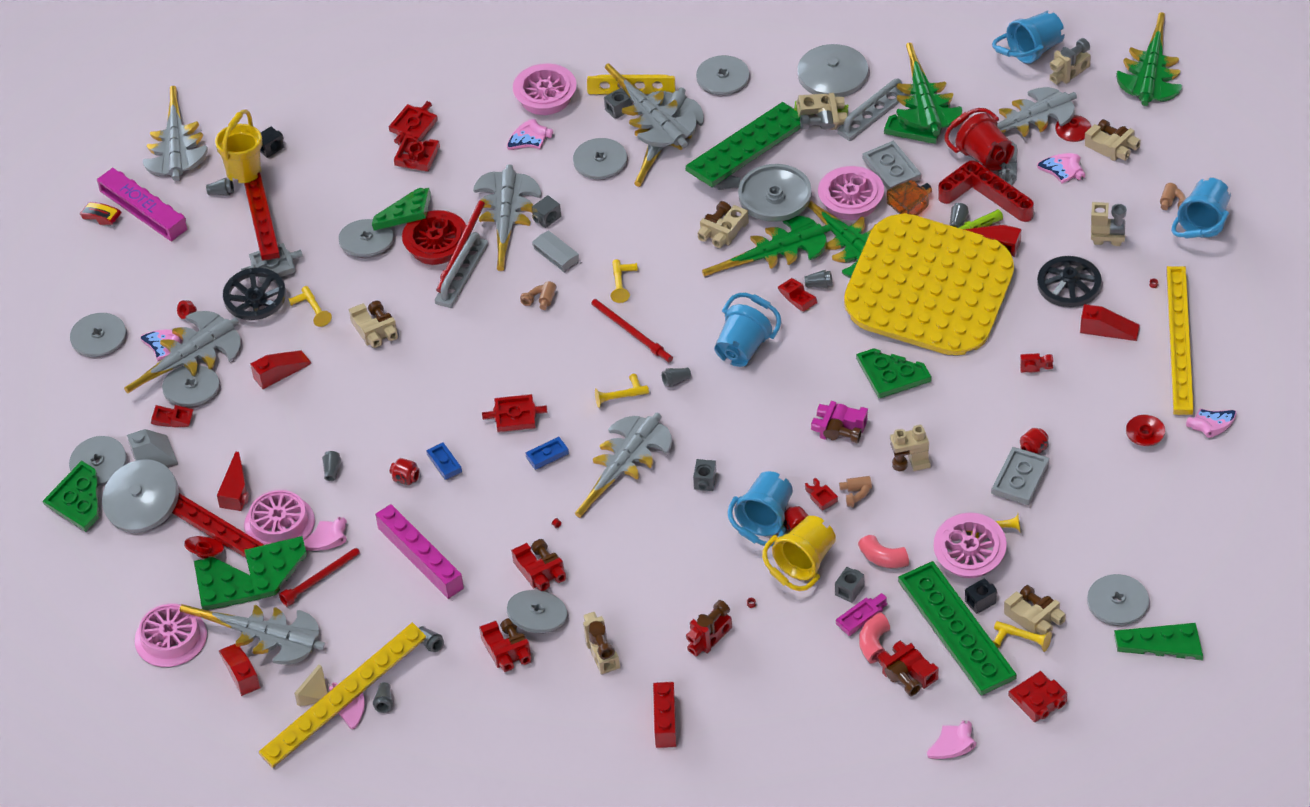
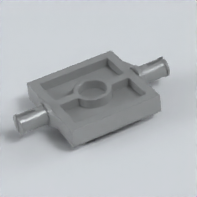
[241,243,303,283]

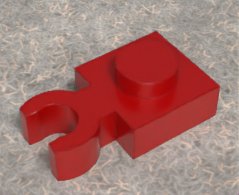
[1020,353,1054,373]
[805,478,838,511]

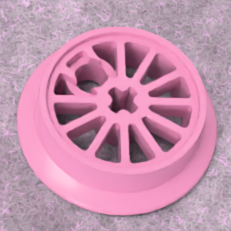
[513,64,576,115]
[818,166,884,220]
[244,490,315,545]
[933,513,1007,578]
[134,603,207,667]

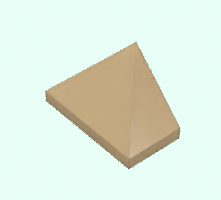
[294,664,327,707]

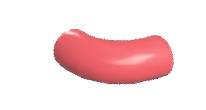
[858,535,909,569]
[859,612,890,663]

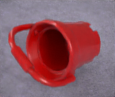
[944,108,1015,171]

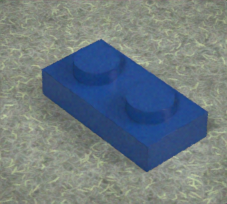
[525,437,569,470]
[426,442,462,480]

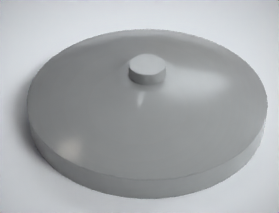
[798,44,868,97]
[738,164,812,222]
[102,459,179,533]

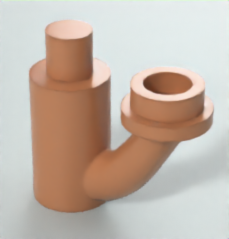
[1160,183,1186,210]
[520,281,557,310]
[839,476,872,508]

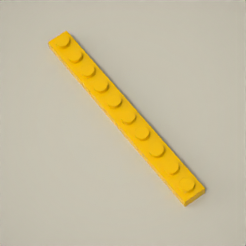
[1166,266,1193,415]
[259,622,426,768]

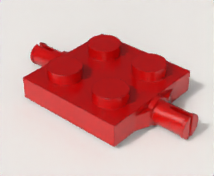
[388,101,438,145]
[482,394,548,432]

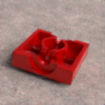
[394,135,440,172]

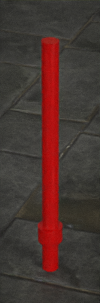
[436,200,485,293]
[591,299,673,363]

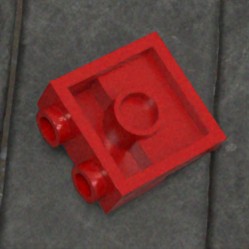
[1008,671,1068,723]

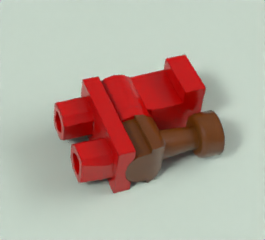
[511,539,566,591]
[686,600,732,656]
[479,618,531,672]
[878,640,939,696]

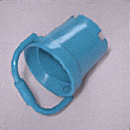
[992,11,1065,64]
[1171,178,1231,239]
[714,293,781,367]
[727,471,793,547]

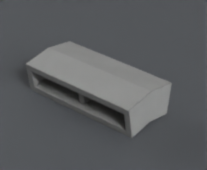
[532,230,579,272]

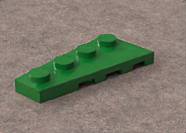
[1114,623,1203,660]

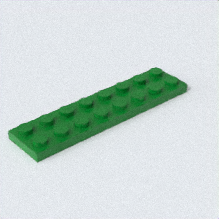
[685,102,801,187]
[898,561,1017,696]

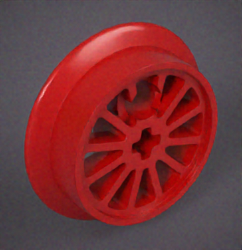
[402,210,467,265]

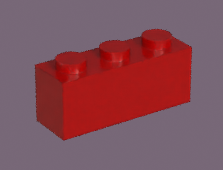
[653,682,676,748]

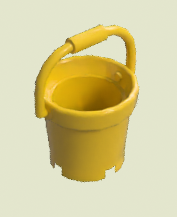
[215,109,262,183]
[762,516,836,591]

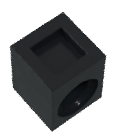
[260,126,284,158]
[965,578,997,614]

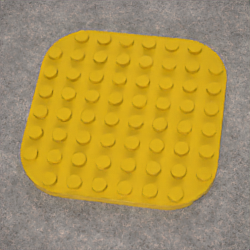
[844,213,1014,355]

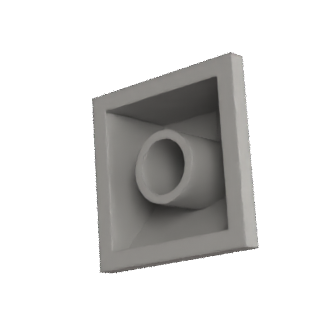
[127,429,178,468]

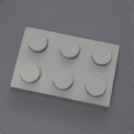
[862,140,921,192]
[991,447,1049,505]

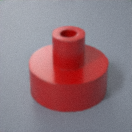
[177,300,197,319]

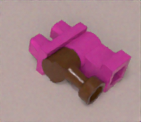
[811,401,868,444]

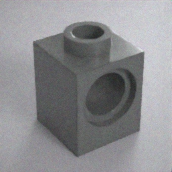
[604,88,633,119]
[532,195,561,228]
[693,459,717,491]
[835,567,864,603]

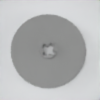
[696,55,749,95]
[573,138,627,179]
[339,219,394,257]
[70,313,126,357]
[162,365,219,407]
[69,436,127,486]
[1087,574,1149,625]
[507,590,567,633]

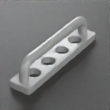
[837,79,909,141]
[435,232,488,308]

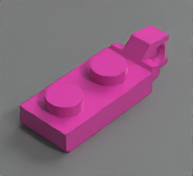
[836,593,888,636]

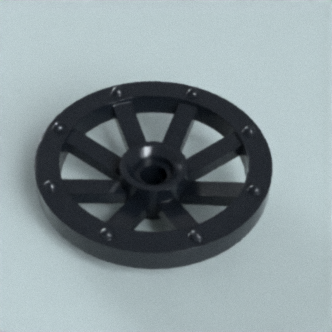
[1037,256,1102,307]
[223,268,286,320]

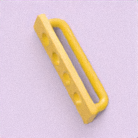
[587,74,676,94]

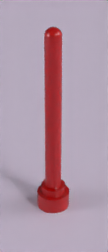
[279,548,360,607]

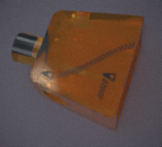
[887,180,932,216]

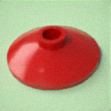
[1055,115,1091,142]
[1126,415,1165,446]
[184,536,224,558]

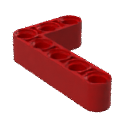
[938,161,1034,222]

